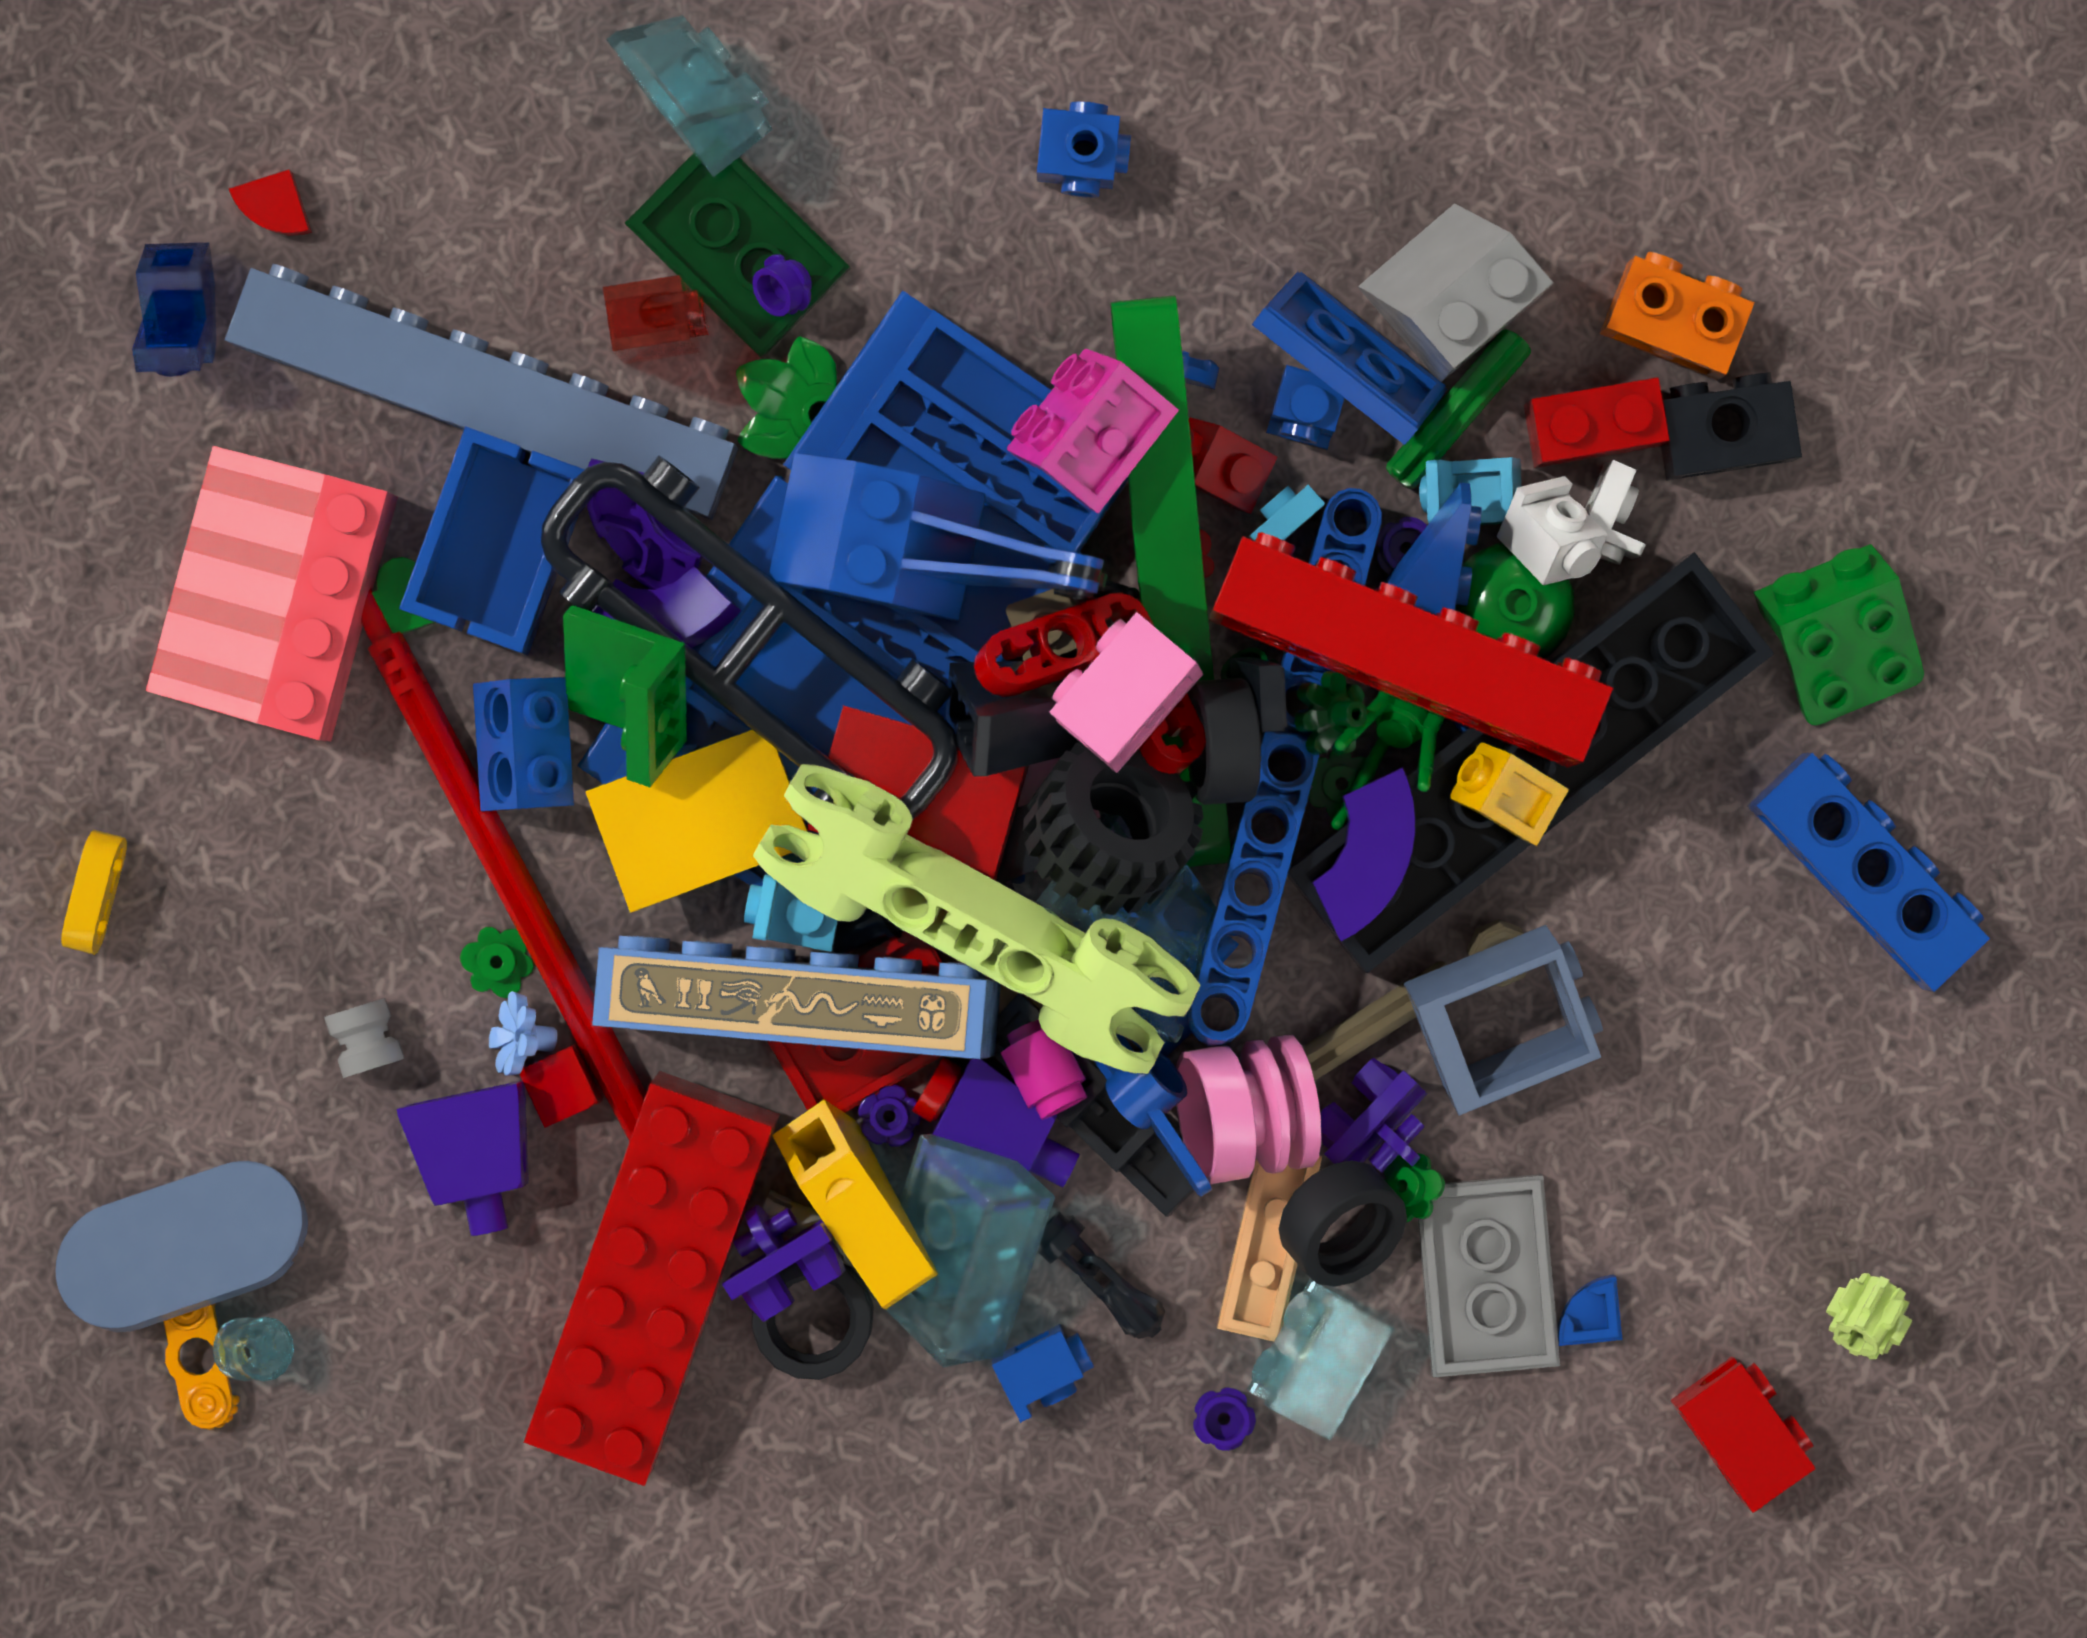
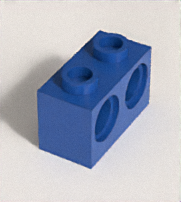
[473,677,574,811]

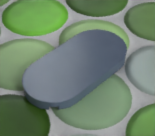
[56,1161,308,1332]

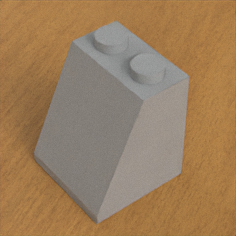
[1358,203,1554,382]

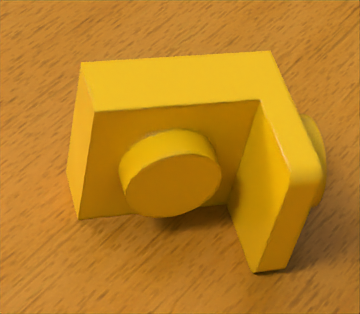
[1450,742,1569,846]

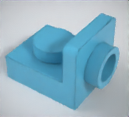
[744,874,838,952]

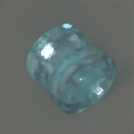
[213,1317,294,1381]

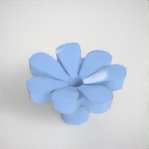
[489,991,557,1076]

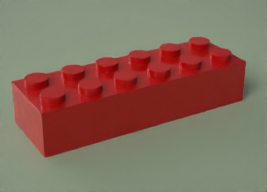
[1208,532,1613,768]
[523,1071,780,1486]

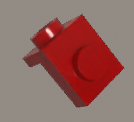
[1189,417,1278,514]

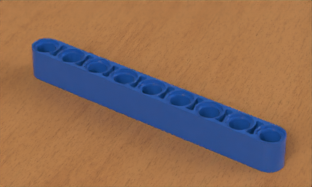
[1187,488,1382,1046]

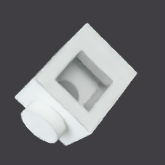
[1497,476,1608,585]

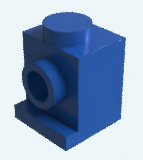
[1266,365,1344,450]
[992,1324,1095,1423]

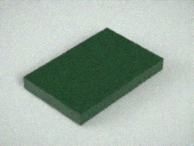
[625,133,851,359]

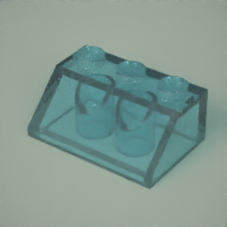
[871,1134,1055,1368]

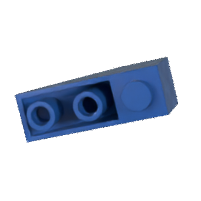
[1384,482,1482,615]

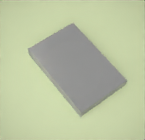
[1418,1174,1560,1377]

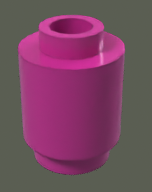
[1001,1019,1088,1120]

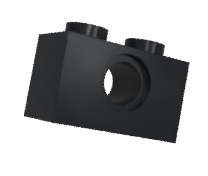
[1661,372,1802,481]

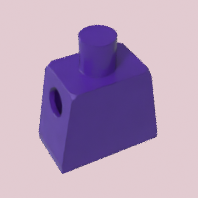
[918,1058,1080,1196]
[397,1081,529,1236]

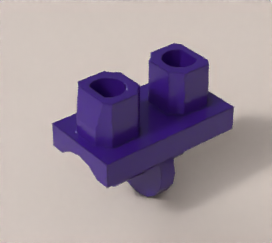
[1320,1058,1427,1173]
[722,1205,846,1322]

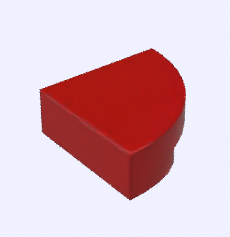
[229,169,312,236]

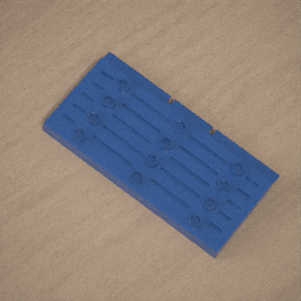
[577,290,1128,886]

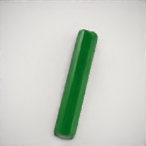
[1386,329,1531,490]

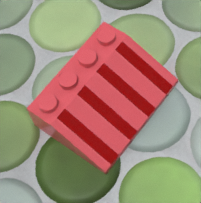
[146,446,398,742]

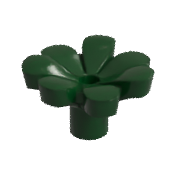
[1294,671,1368,756]

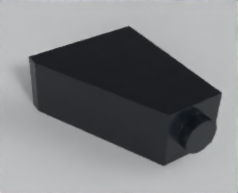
[946,661,1085,777]

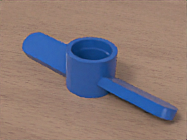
[1094,1034,1212,1197]

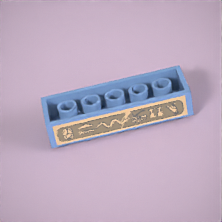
[592,935,1001,1059]

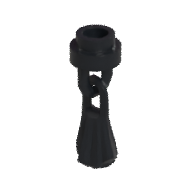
[1033,1211,1166,1339]

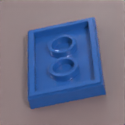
[1252,271,1447,445]

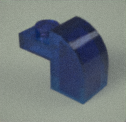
[132,242,216,377]

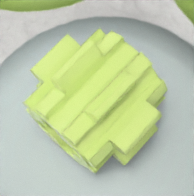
[1826,1273,1912,1359]

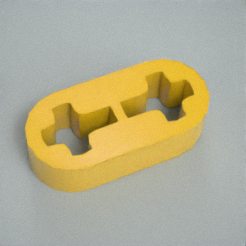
[61,830,127,955]

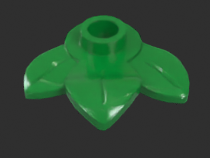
[736,336,837,459]

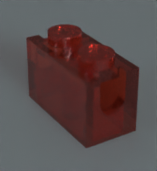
[603,275,709,364]

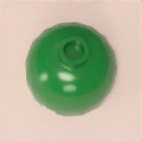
[1455,543,1575,659]

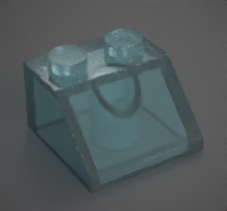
[606,15,773,177]

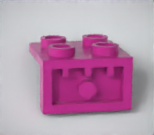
[1007,349,1179,514]

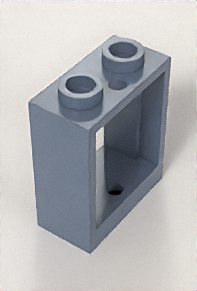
[1404,925,1603,1116]

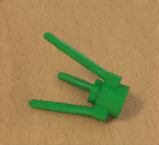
[1332,691,1444,830]

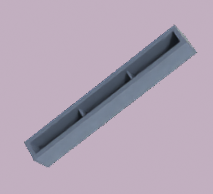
[225,264,738,520]

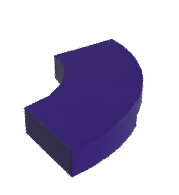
[587,458,703,590]
[594,567,742,648]
[1312,768,1415,941]

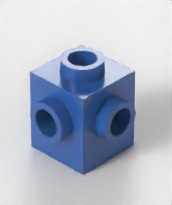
[1037,101,1131,198]

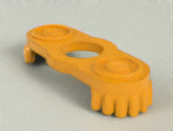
[163,1303,240,1430]

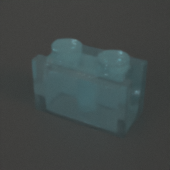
[1247,1279,1394,1440]

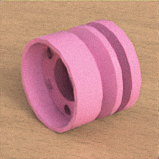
[1176,1035,1321,1184]

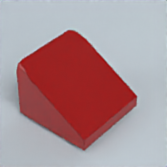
[519,1043,603,1128]

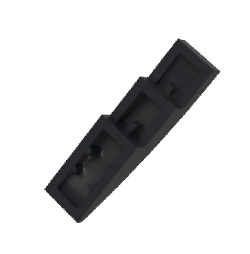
[994,993,1194,1217]

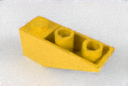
[772,1100,938,1309]

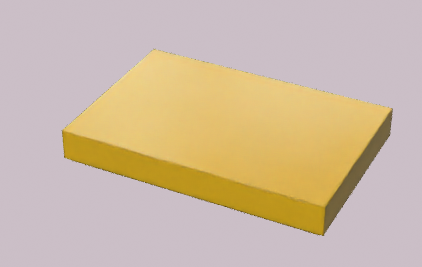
[585,730,808,913]

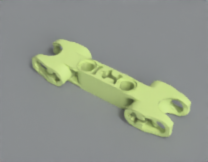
[753,764,1200,1074]

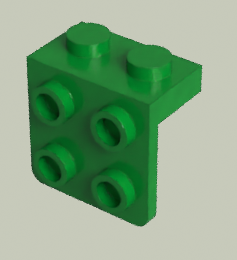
[1754,544,1924,725]

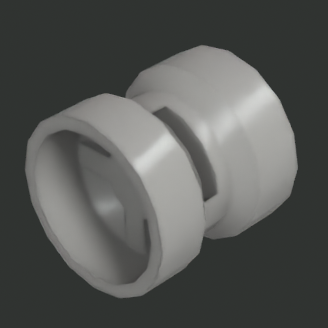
[324,998,405,1078]

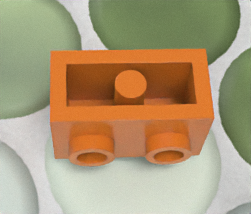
[1599,252,1755,380]

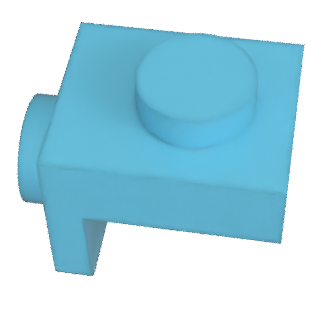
[1419,457,1522,525]
[1248,484,1325,541]

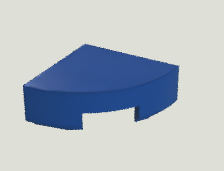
[1182,351,1220,390]
[1557,1275,1622,1346]

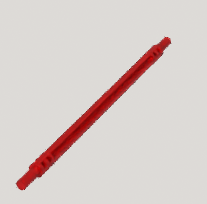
[361,588,646,1141]

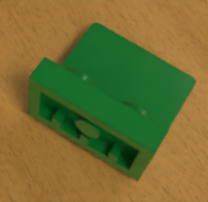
[563,606,687,788]

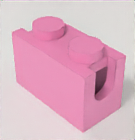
[1050,612,1203,773]

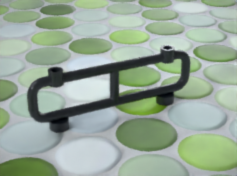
[541,455,959,821]

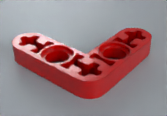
[974,593,1206,774]

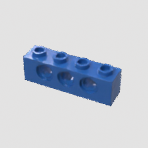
[1747,753,1990,992]

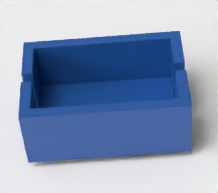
[399,426,585,656]

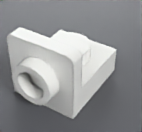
[1585,460,1646,565]

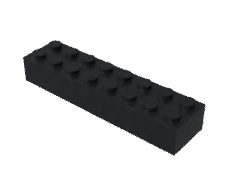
[1287,552,1774,973]

